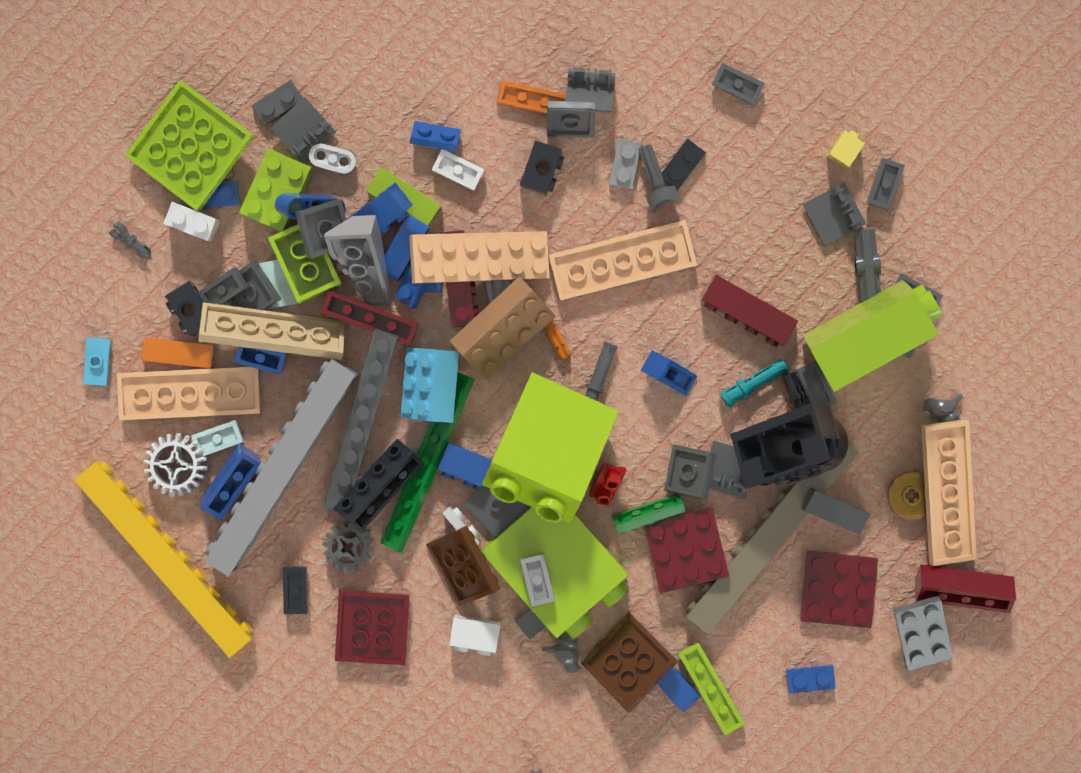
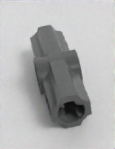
[854,229,881,301]

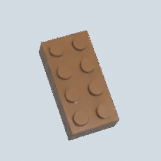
[450,276,556,380]

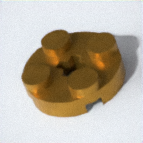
[887,472,926,520]

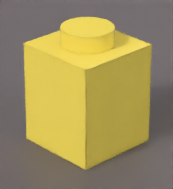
[827,130,865,169]

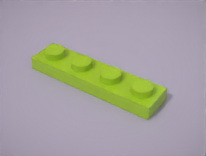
[678,641,745,735]

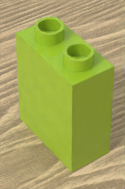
[803,280,943,392]
[482,372,619,524]
[481,506,629,639]

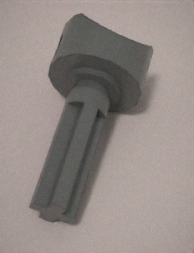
[638,144,681,214]

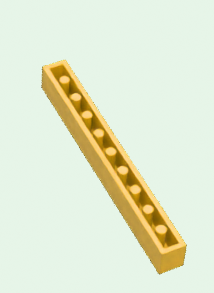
[74,461,254,658]

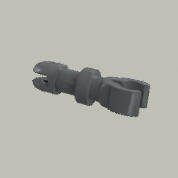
[109,222,151,259]

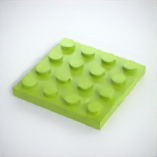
[124,80,255,212]

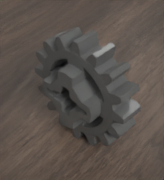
[323,521,374,573]

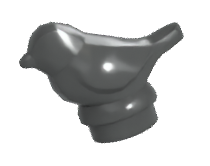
[923,394,963,423]
[542,634,581,673]

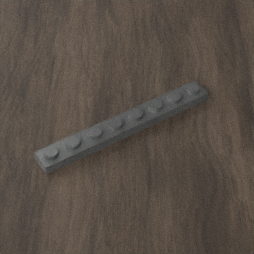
[324,329,398,511]

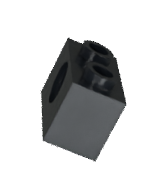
[520,140,565,196]
[165,281,203,336]

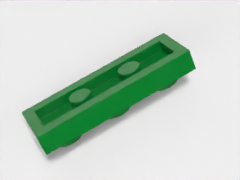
[612,493,685,534]

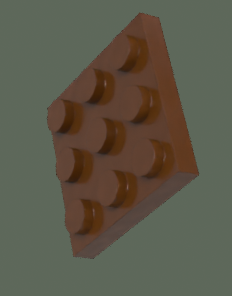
[426,525,501,606]
[581,612,679,713]

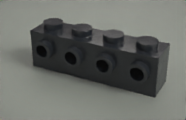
[333,439,424,533]

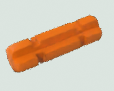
[544,319,571,360]

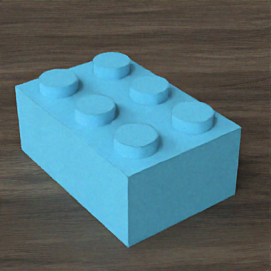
[401,347,459,423]

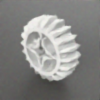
[143,433,208,497]

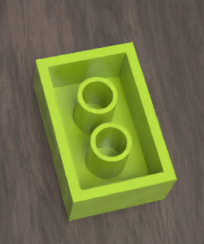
[239,148,314,232]
[268,225,342,305]

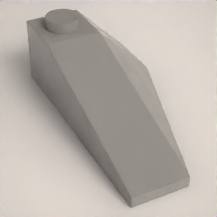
[324,215,392,305]

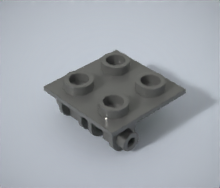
[565,67,616,113]
[270,97,336,163]
[803,182,866,246]
[710,440,749,499]

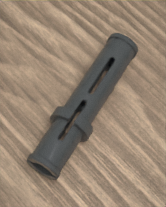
[585,342,618,401]

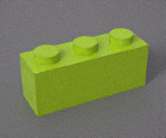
[366,167,442,227]

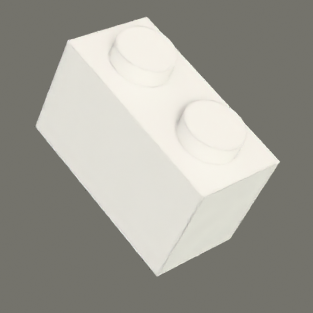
[163,202,221,242]
[449,615,501,656]

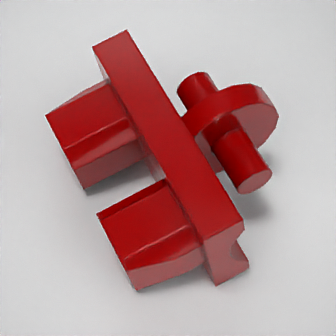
[589,462,626,506]

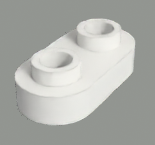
[309,144,356,174]

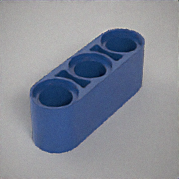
[275,193,346,219]
[384,214,430,282]
[657,667,701,712]

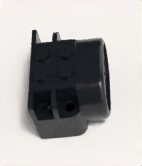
[730,403,848,489]

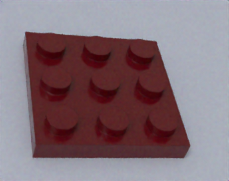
[644,507,730,594]
[800,550,878,628]
[335,590,410,665]

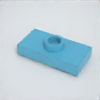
[83,337,112,386]

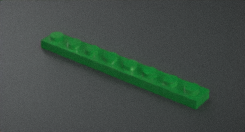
[380,372,475,553]

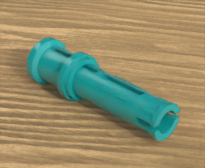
[719,358,789,409]

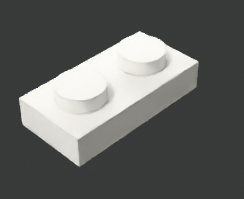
[432,150,485,191]
[443,506,481,545]

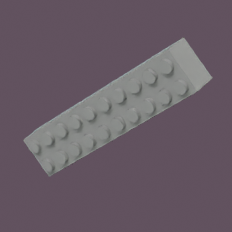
[204,359,360,577]

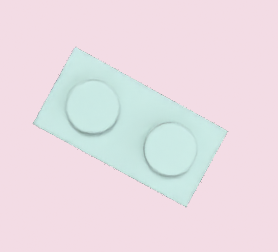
[191,420,244,458]

